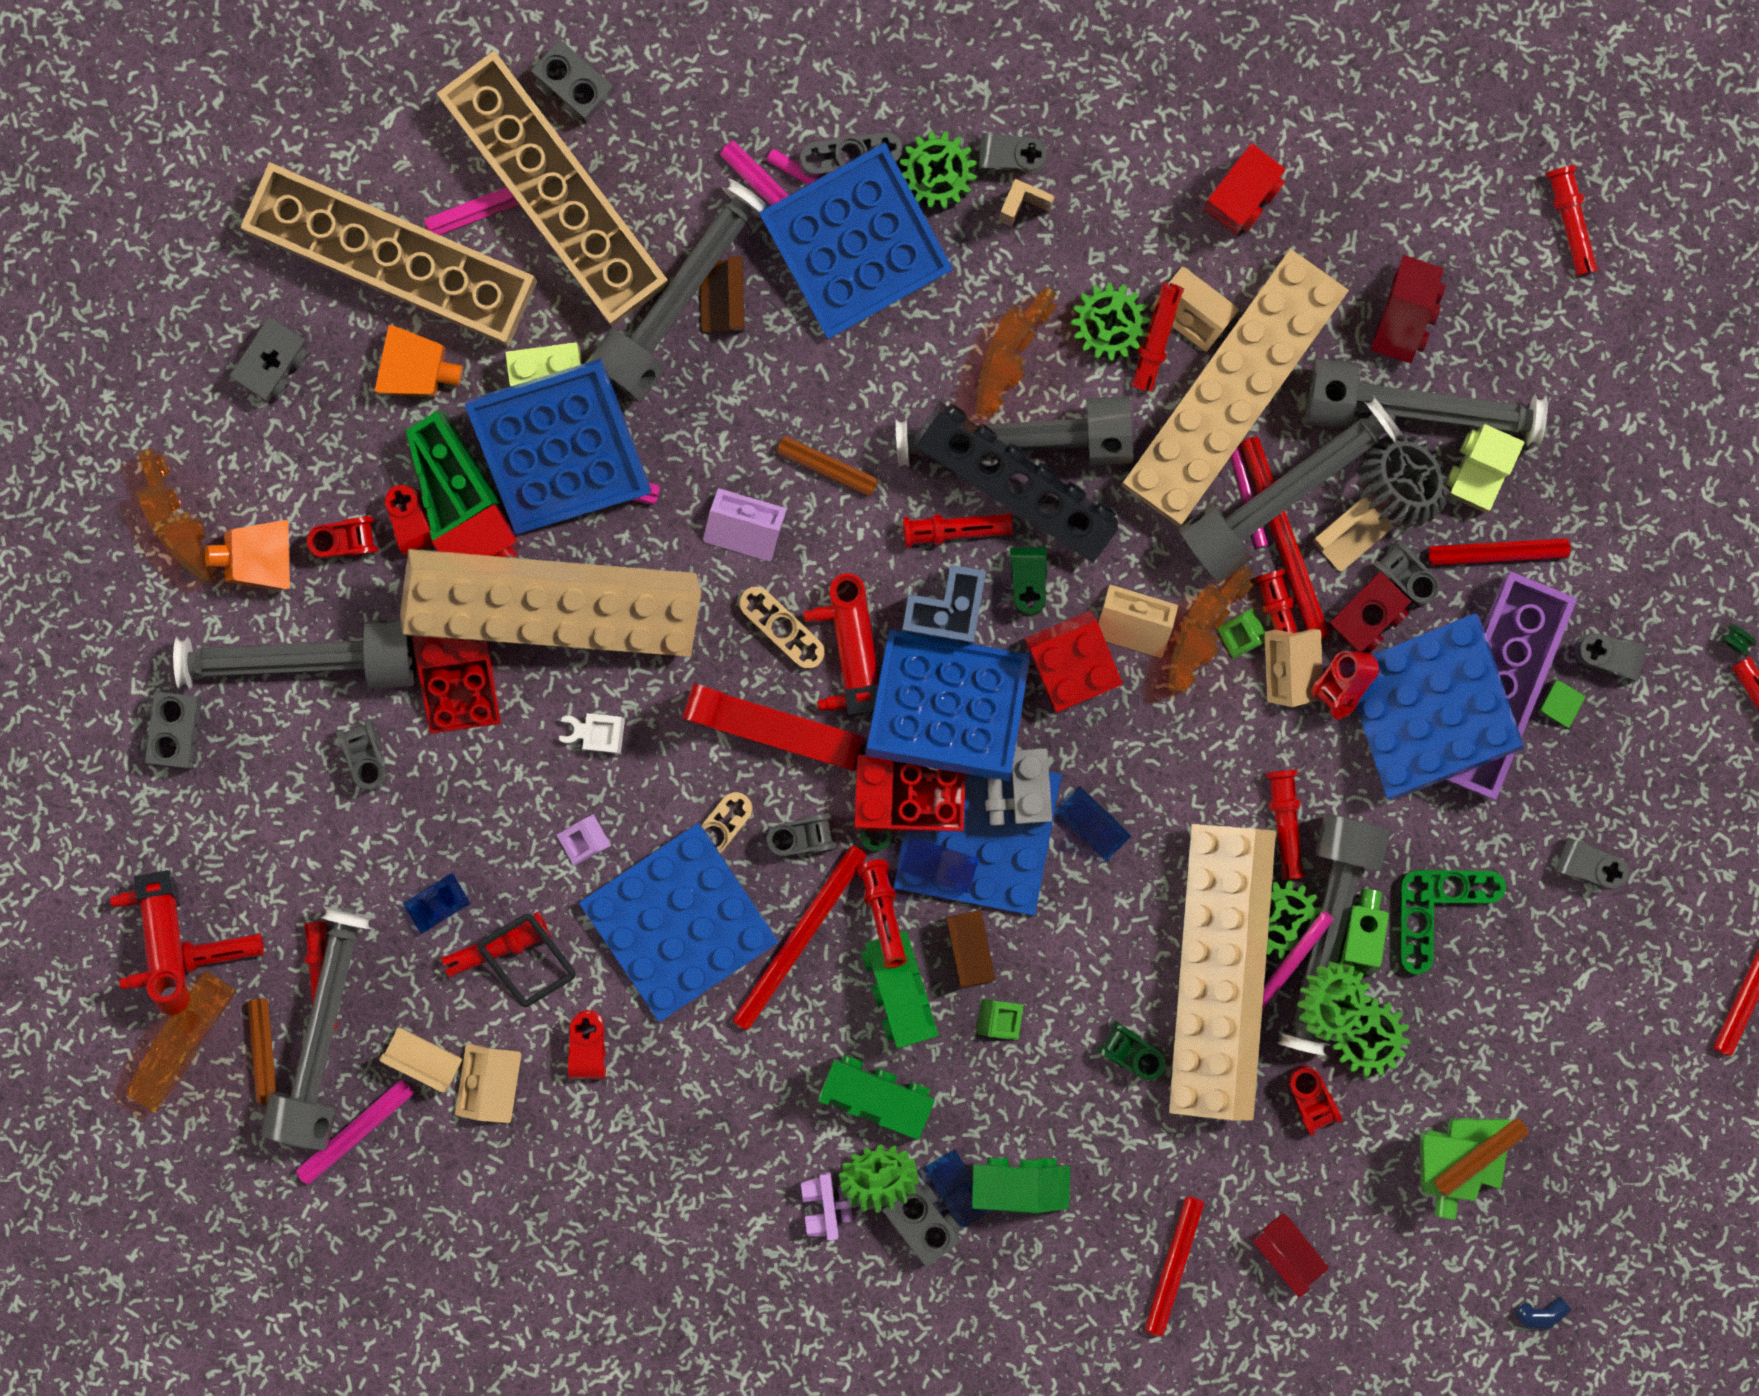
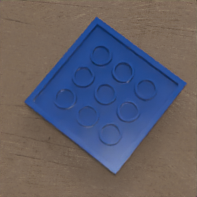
[758,142,953,339]
[464,358,651,535]
[1354,613,1525,801]
[866,629,1031,781]
[894,772,1062,916]
[579,822,779,1022]

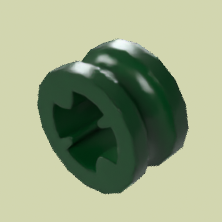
[1720,624,1757,657]
[860,831,892,851]

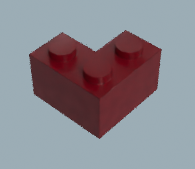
[1371,254,1446,364]

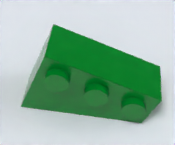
[406,411,501,541]
[861,930,939,1049]
[818,1054,935,1140]

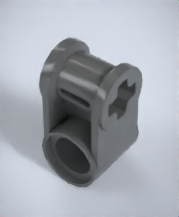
[978,132,1048,175]
[1372,539,1440,606]
[1574,633,1648,682]
[336,719,388,791]
[766,813,837,856]
[1555,838,1629,889]

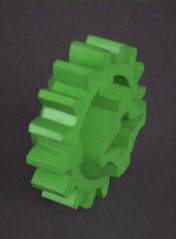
[900,131,977,210]
[1071,282,1149,362]
[1266,881,1322,959]
[1298,962,1372,1042]
[1331,998,1410,1076]
[839,1145,919,1213]

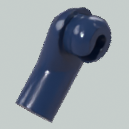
[1516,1297,1572,1330]

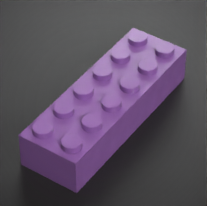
[1444,571,1577,800]

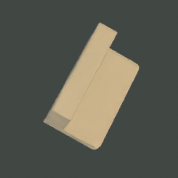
[999,179,1055,227]
[1150,267,1239,353]
[1312,498,1393,572]
[1098,585,1178,658]
[1265,629,1323,707]
[379,1027,463,1093]
[455,1044,521,1123]

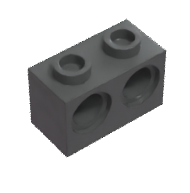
[531,39,615,123]
[141,691,202,769]
[882,1184,962,1268]

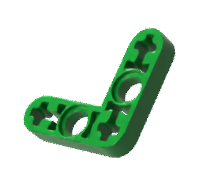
[1400,870,1506,975]

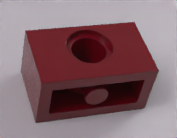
[1327,571,1411,653]

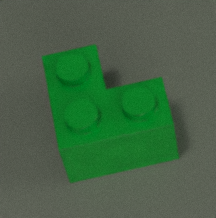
[972,1157,1070,1213]

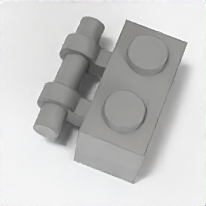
[983,748,1052,825]

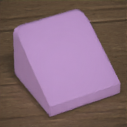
[557,814,611,866]

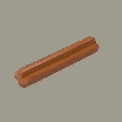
[777,436,878,496]
[248,998,276,1105]
[1434,1118,1529,1196]

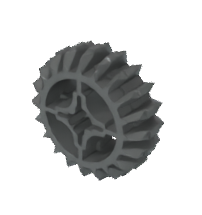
[1356,433,1450,530]

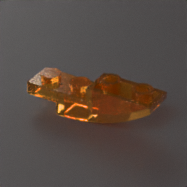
[976,286,1058,420]
[135,448,217,584]
[1167,565,1254,695]
[125,970,237,1114]

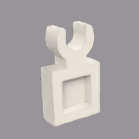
[559,713,625,754]

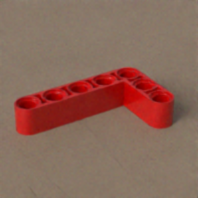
[682,683,864,771]

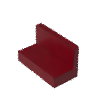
[1251,1213,1329,1298]

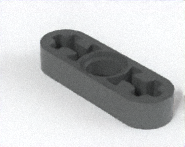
[798,132,902,178]

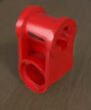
[384,485,434,556]
[307,516,379,559]
[1311,651,1379,720]
[568,1010,606,1080]
[1287,1064,1343,1137]

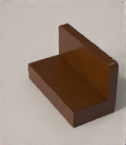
[701,256,745,333]
[946,910,996,988]

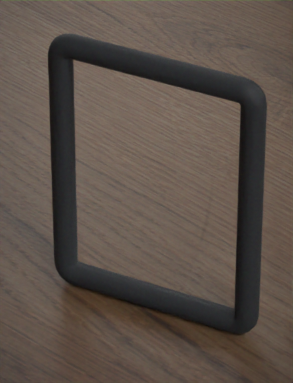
[477,914,576,1007]

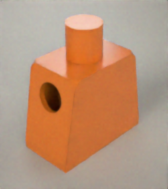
[374,325,463,398]
[205,520,290,591]

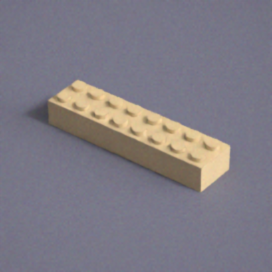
[437,50,669,328]
[240,162,537,347]
[1121,248,1349,527]
[400,549,701,657]
[1169,824,1276,1120]

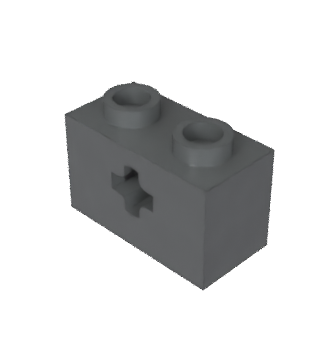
[230,316,310,403]

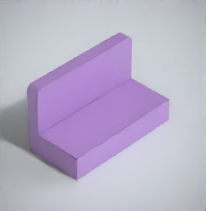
[703,488,787,561]

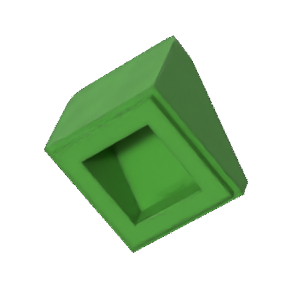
[1216,608,1266,659]
[1537,679,1586,728]
[976,998,1023,1040]

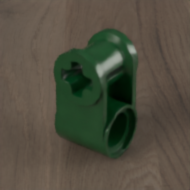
[1010,546,1047,617]
[1095,1020,1165,1080]

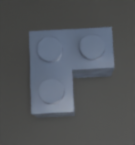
[902,565,986,644]

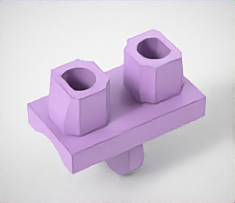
[801,1172,860,1240]

